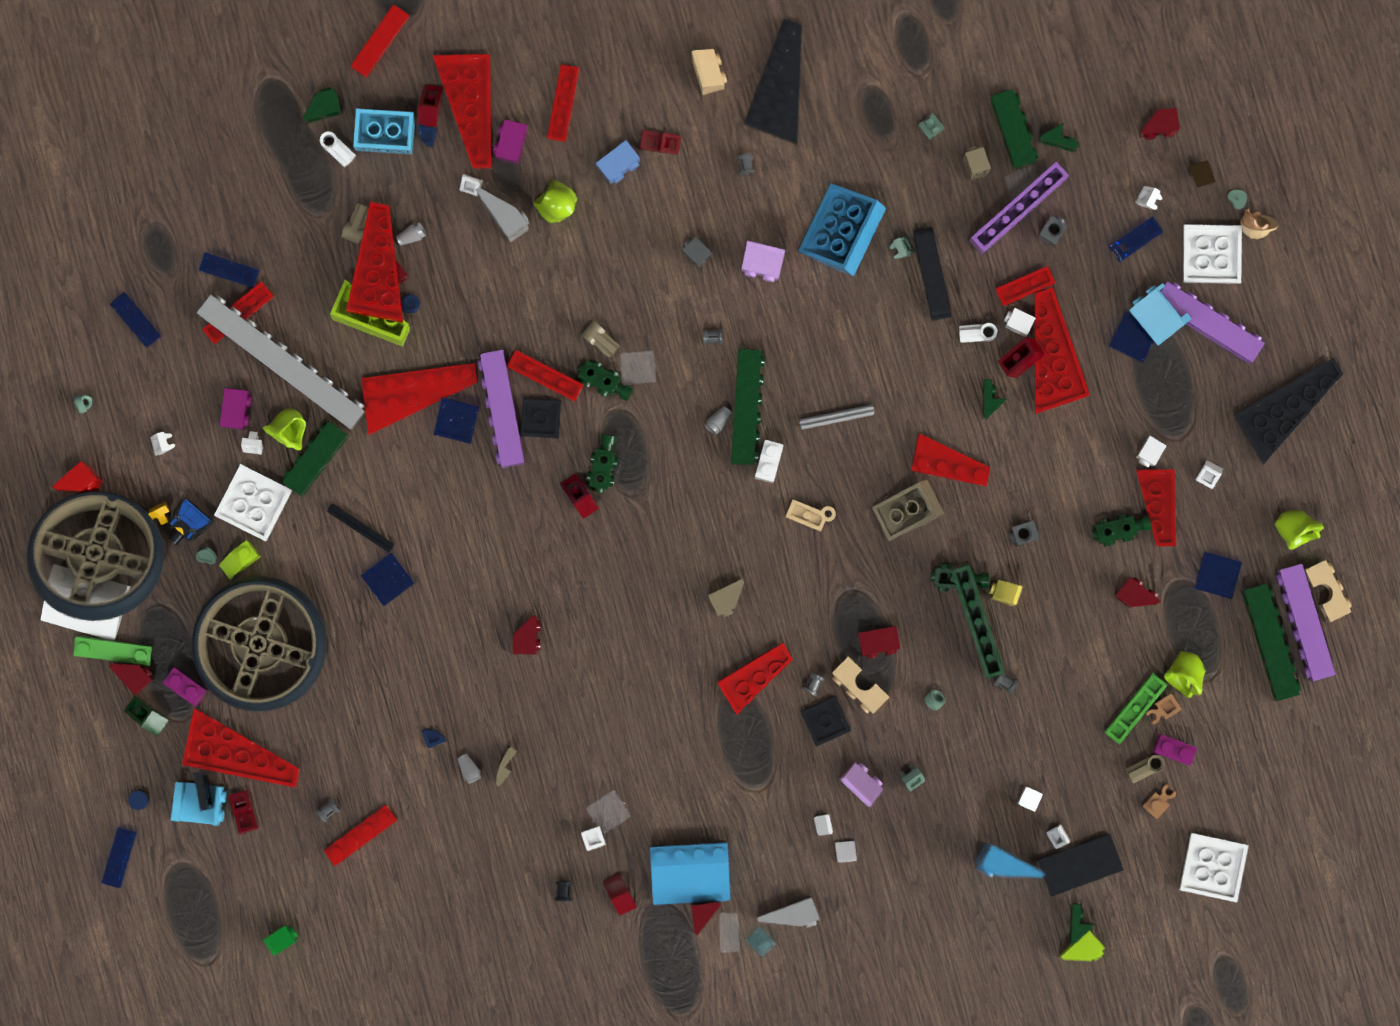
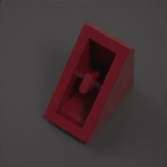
[603,873,637,916]
[691,901,721,935]

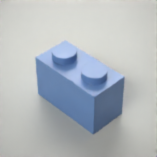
[596,140,640,184]

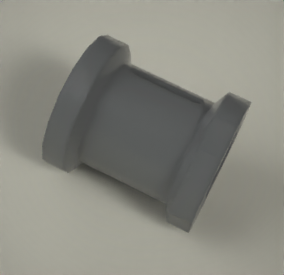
[736,153,755,176]
[703,328,723,345]
[801,671,825,696]
[993,674,1019,695]
[315,797,341,823]

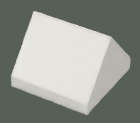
[460,175,483,196]
[1046,824,1070,849]

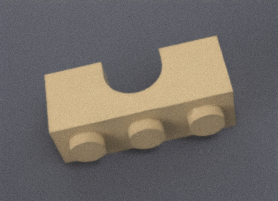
[1304,560,1352,623]
[831,657,889,714]

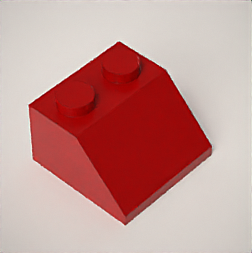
[52,461,103,493]

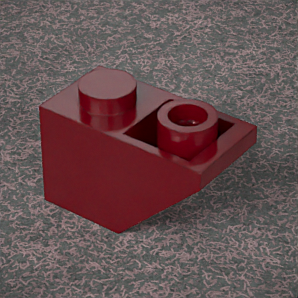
[1139,108,1180,140]
[1114,577,1161,608]
[513,616,541,655]

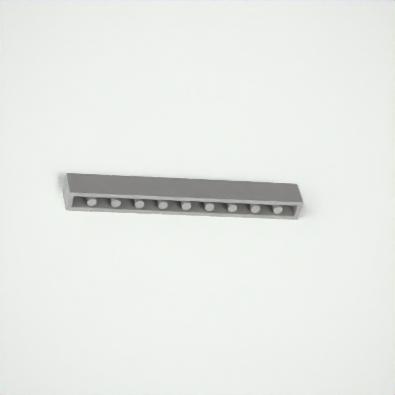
[197,295,365,430]

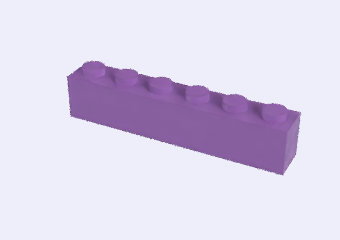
[969,162,1069,255]
[1160,282,1265,365]
[478,350,525,468]
[1275,564,1336,681]

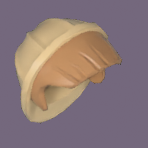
[1240,209,1278,240]

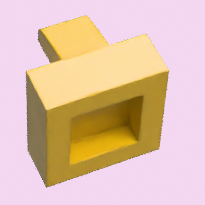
[148,501,170,525]

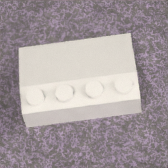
[41,564,131,641]

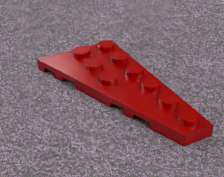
[1034,287,1090,414]
[361,363,478,436]
[182,708,300,788]

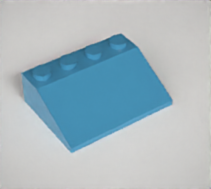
[798,183,886,276]
[650,842,731,905]
[974,843,1044,877]

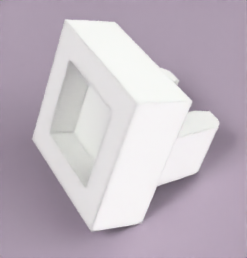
[1136,186,1162,210]
[241,431,263,455]
[150,432,175,456]
[581,826,606,851]

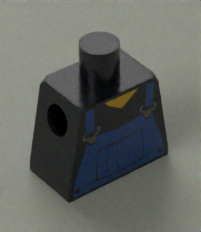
[168,497,215,545]

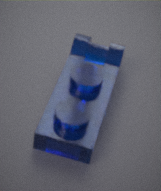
[1108,216,1163,263]

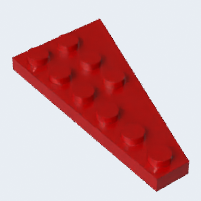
[433,54,492,169]
[346,202,403,323]

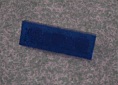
[199,253,260,288]
[110,292,162,348]
[101,827,138,888]

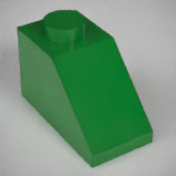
[263,925,298,956]

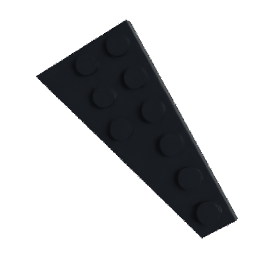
[744,18,802,145]

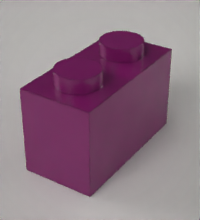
[493,120,528,165]
[220,388,252,430]
[163,667,208,706]
[1152,734,1197,766]

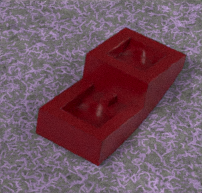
[639,130,681,155]
[228,790,258,835]

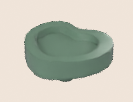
[1227,190,1247,210]
[196,547,217,564]

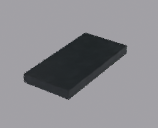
[1037,834,1124,897]

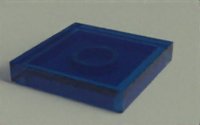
[1109,312,1154,363]
[433,397,480,444]
[1194,552,1242,599]
[361,553,415,606]

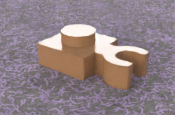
[1145,693,1182,724]
[1142,784,1176,819]

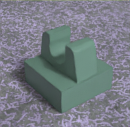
[918,114,945,141]
[889,236,915,259]
[900,765,926,792]

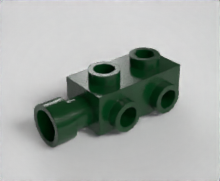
[577,360,634,402]
[586,434,618,493]
[1092,514,1152,547]
[930,563,989,592]

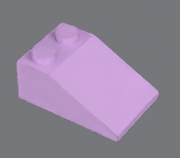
[741,241,785,282]
[839,762,883,807]

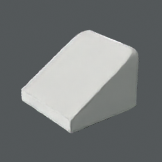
[1196,460,1223,489]
[1017,786,1043,812]
[814,814,833,836]
[835,841,857,862]

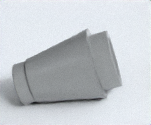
[396,222,426,246]
[705,406,732,435]
[457,754,482,784]

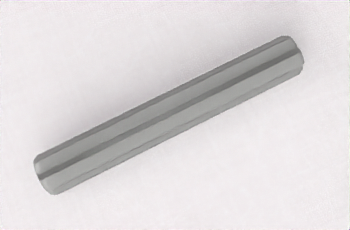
[799,405,874,429]

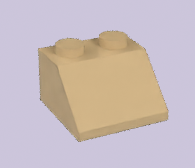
[692,49,727,95]

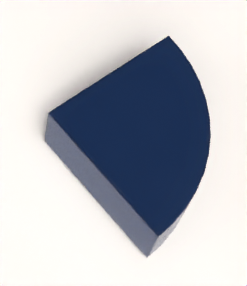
[418,125,437,148]
[421,729,446,748]

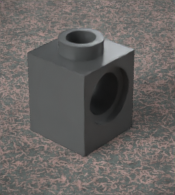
[1037,215,1068,247]
[682,237,712,269]
[1008,520,1040,547]

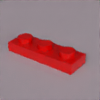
[995,266,1055,307]

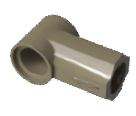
[342,204,369,245]
[581,320,620,358]
[1126,754,1165,784]

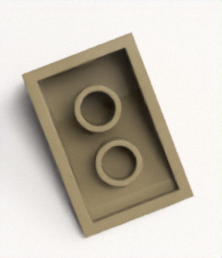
[872,480,944,541]

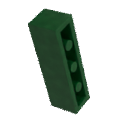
[990,89,1039,171]
[282,422,349,497]

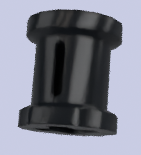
[555,881,572,901]

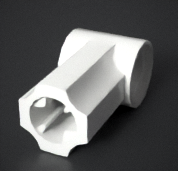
[320,132,356,167]
[959,323,997,343]

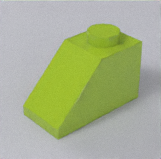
[219,540,261,580]
[1059,931,1105,961]

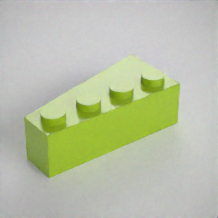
[330,280,410,347]

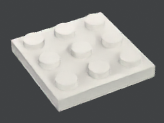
[1183,225,1242,284]
[214,464,293,541]
[1179,833,1248,902]

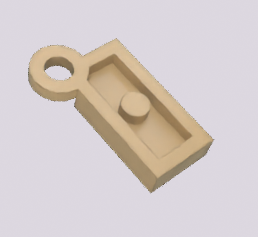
[785,500,836,532]

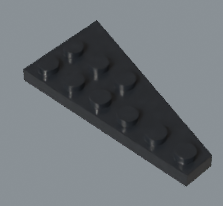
[1234,358,1343,465]

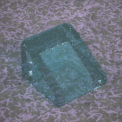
[746,927,776,957]

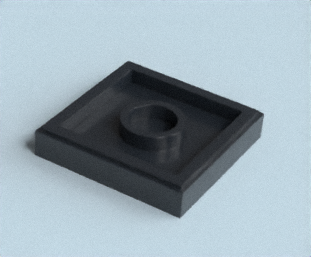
[520,398,561,439]
[800,696,851,746]
[193,771,213,811]

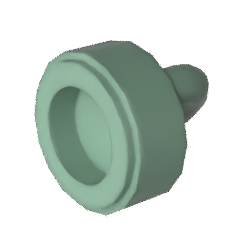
[73,394,93,414]
[924,689,945,711]

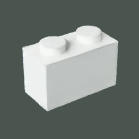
[755,440,783,483]

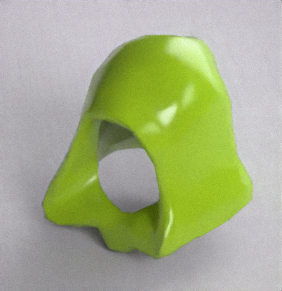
[533,180,577,223]
[263,408,306,450]
[1275,510,1324,550]
[1164,651,1206,698]

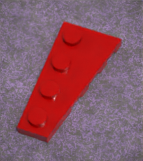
[911,433,990,487]
[1136,469,1176,547]
[717,642,793,715]

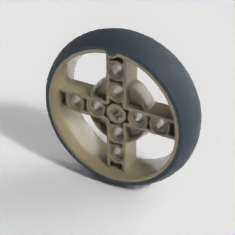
[27,491,164,621]
[192,577,327,712]

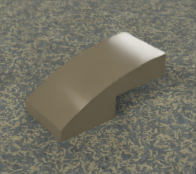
[496,746,517,787]

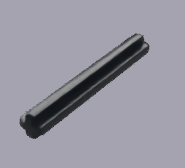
[327,504,394,552]

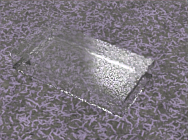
[719,913,740,953]

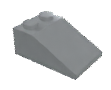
[476,187,529,242]

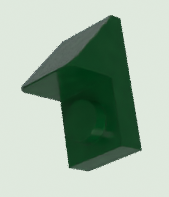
[1038,123,1079,153]
[983,379,1007,419]
[1069,903,1095,943]

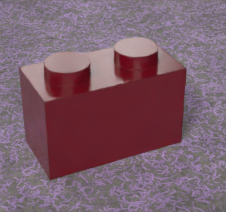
[997,337,1045,378]
[857,626,901,659]

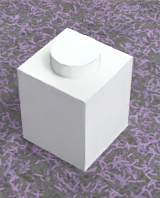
[1004,308,1035,337]
[1136,436,1166,468]

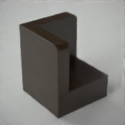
[1187,160,1216,188]

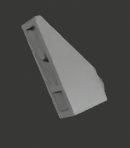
[757,897,820,928]

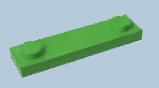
[73,636,153,666]
[1104,673,1168,745]

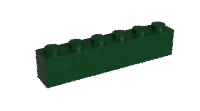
[731,349,765,466]
[950,561,1005,679]
[1242,584,1301,701]

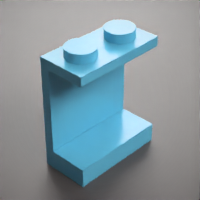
[1129,283,1192,346]
[171,782,227,826]

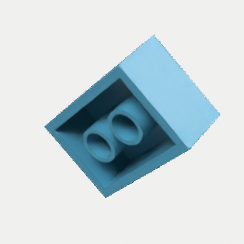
[353,109,415,154]

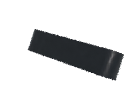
[913,226,951,321]

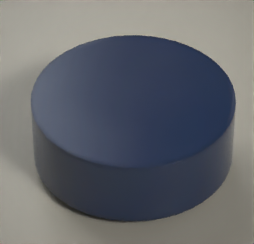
[401,294,420,314]
[129,791,149,810]

